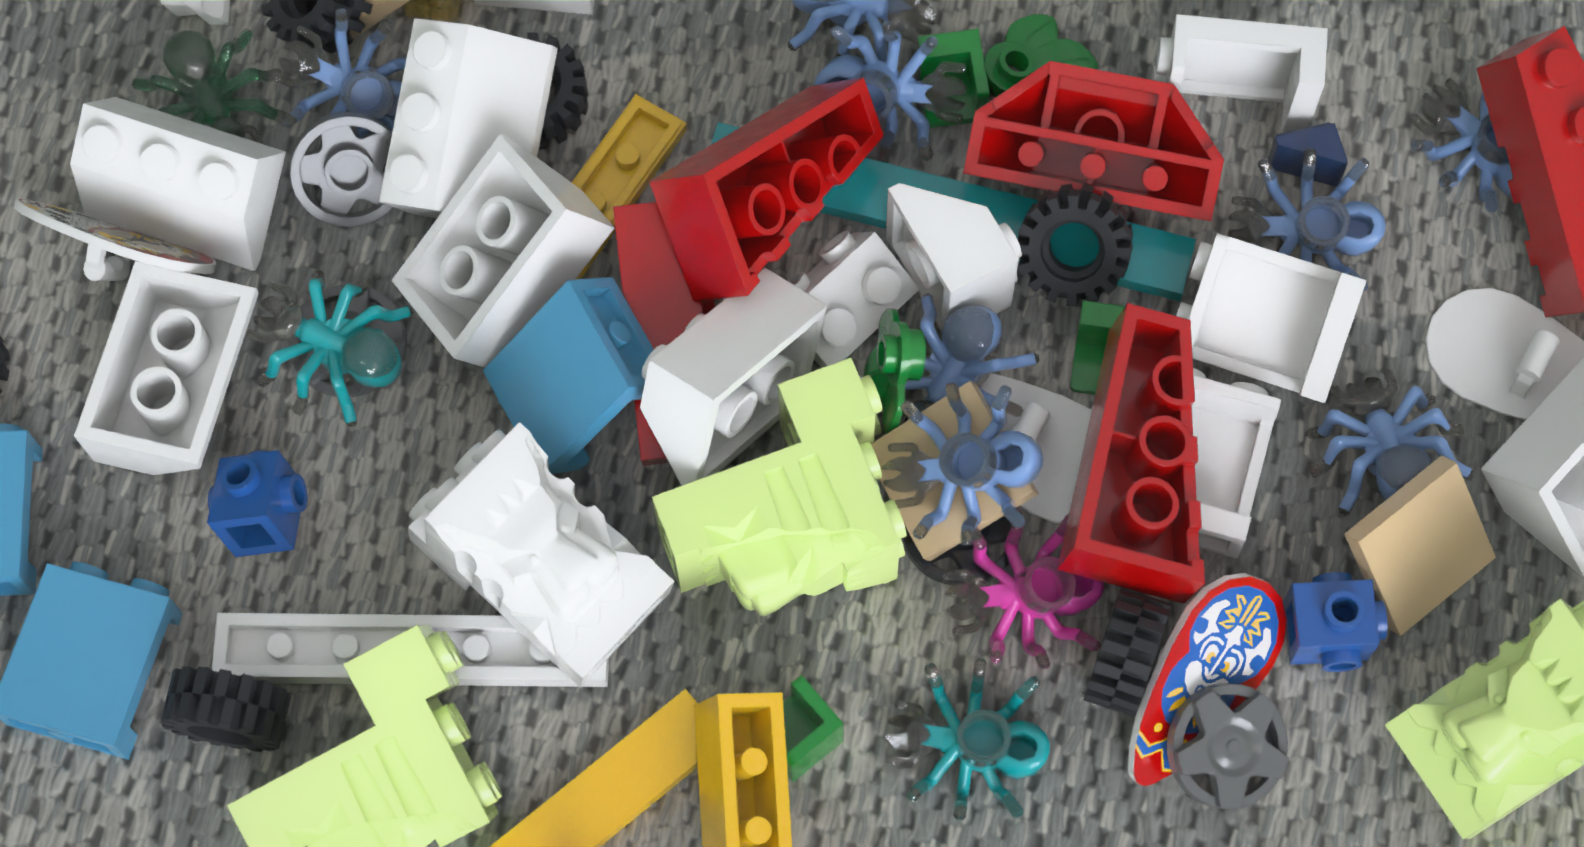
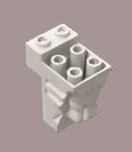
[408,422,674,688]

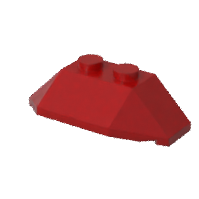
[963,61,1224,222]

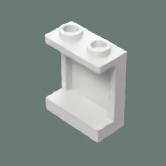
[1151,14,1328,133]
[1176,233,1367,403]
[1192,368,1281,558]

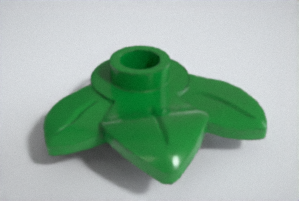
[984,14,1099,97]
[863,308,926,434]

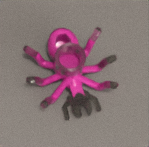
[942,509,1104,670]

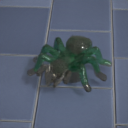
[132,28,290,145]

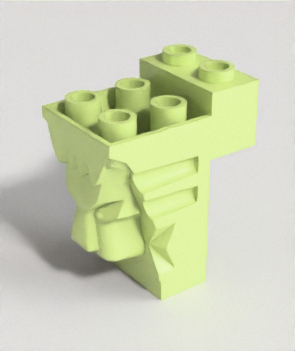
[652,358,907,617]
[1385,599,1584,839]
[227,625,503,847]

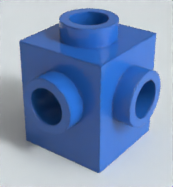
[207,450,308,557]
[1283,572,1388,672]

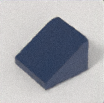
[1267,122,1348,187]

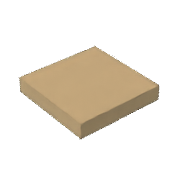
[871,381,1039,561]
[1344,455,1496,636]

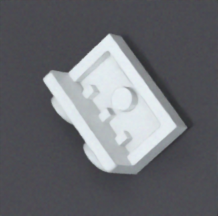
[787,231,920,368]

